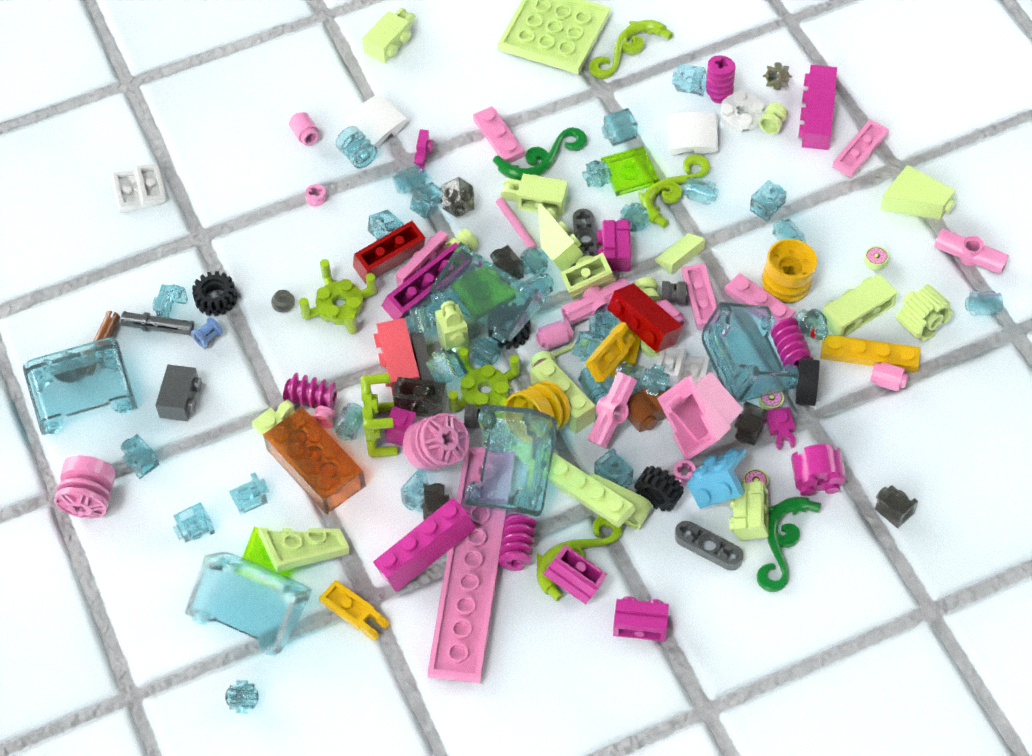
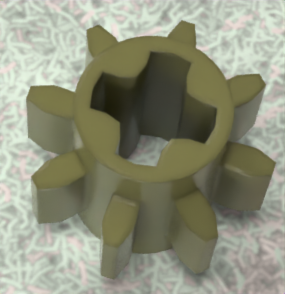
[763,62,792,90]

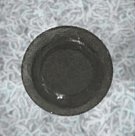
[271,290,295,313]

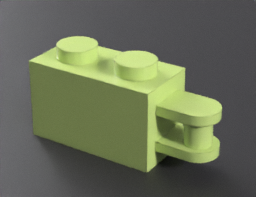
[362,8,416,63]
[500,174,568,217]
[435,301,470,361]

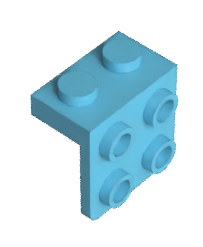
[686,448,747,509]

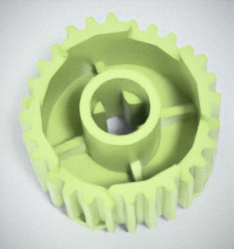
[895,284,954,342]

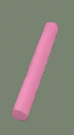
[496,197,538,252]

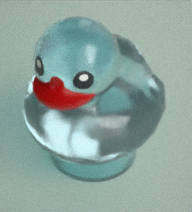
[796,309,829,340]

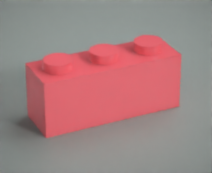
[373,318,421,396]

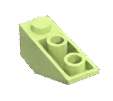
[538,203,584,271]

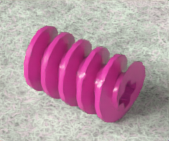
[706,55,736,104]
[770,317,813,373]
[283,373,337,410]
[498,513,537,571]

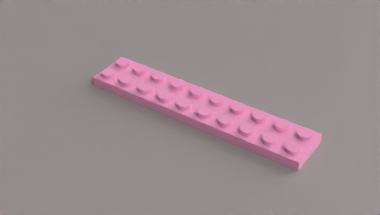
[427,447,515,683]

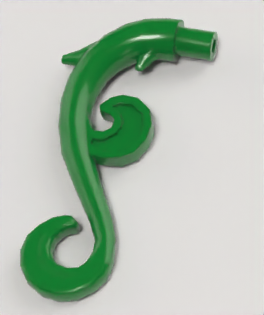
[493,127,587,181]
[756,497,821,592]

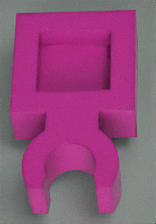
[414,129,433,172]
[765,407,795,450]

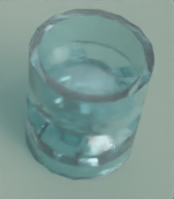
[335,126,378,168]

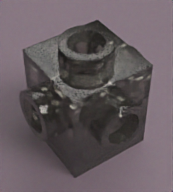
[441,177,475,218]

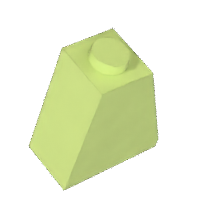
[880,165,956,219]

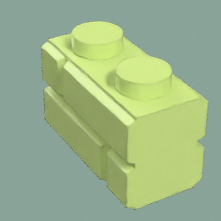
[560,253,616,301]
[729,481,769,541]

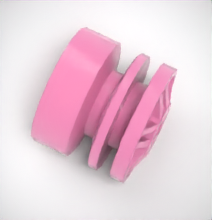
[403,413,469,471]
[54,455,116,519]

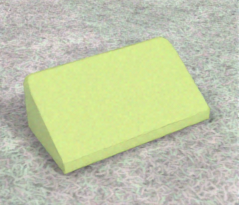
[655,233,705,275]

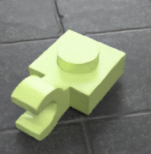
[252,400,296,442]

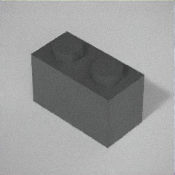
[155,364,201,421]

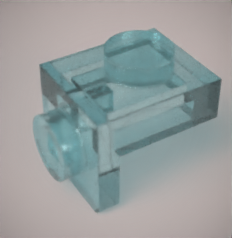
[153,284,188,318]

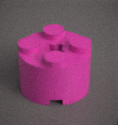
[791,444,846,496]

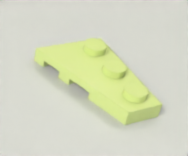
[259,528,350,572]

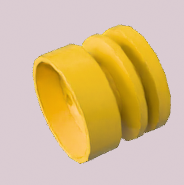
[762,239,817,303]
[504,380,570,443]

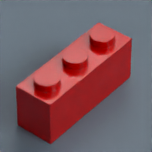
[353,220,426,284]
[607,283,683,353]

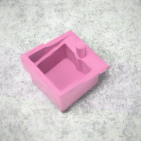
[657,372,743,460]

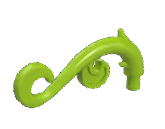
[589,20,673,79]
[638,154,710,228]
[536,516,622,601]

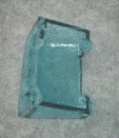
[429,242,547,343]
[701,302,799,403]
[22,338,138,435]
[464,404,557,516]
[185,552,312,655]

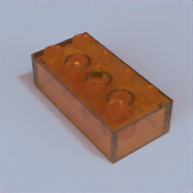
[263,407,366,515]

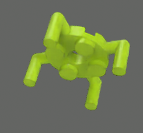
[299,259,377,334]
[448,347,520,420]
[360,373,398,458]

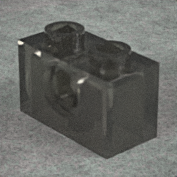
[393,377,448,417]

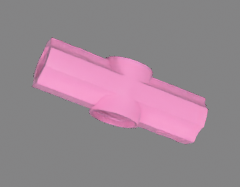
[934,228,1009,274]
[561,278,630,326]
[587,372,637,448]

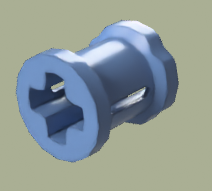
[191,317,223,348]

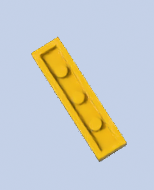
[820,334,921,373]

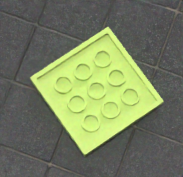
[497,0,611,74]

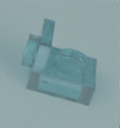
[410,182,449,219]
[400,468,429,514]
[229,472,269,515]

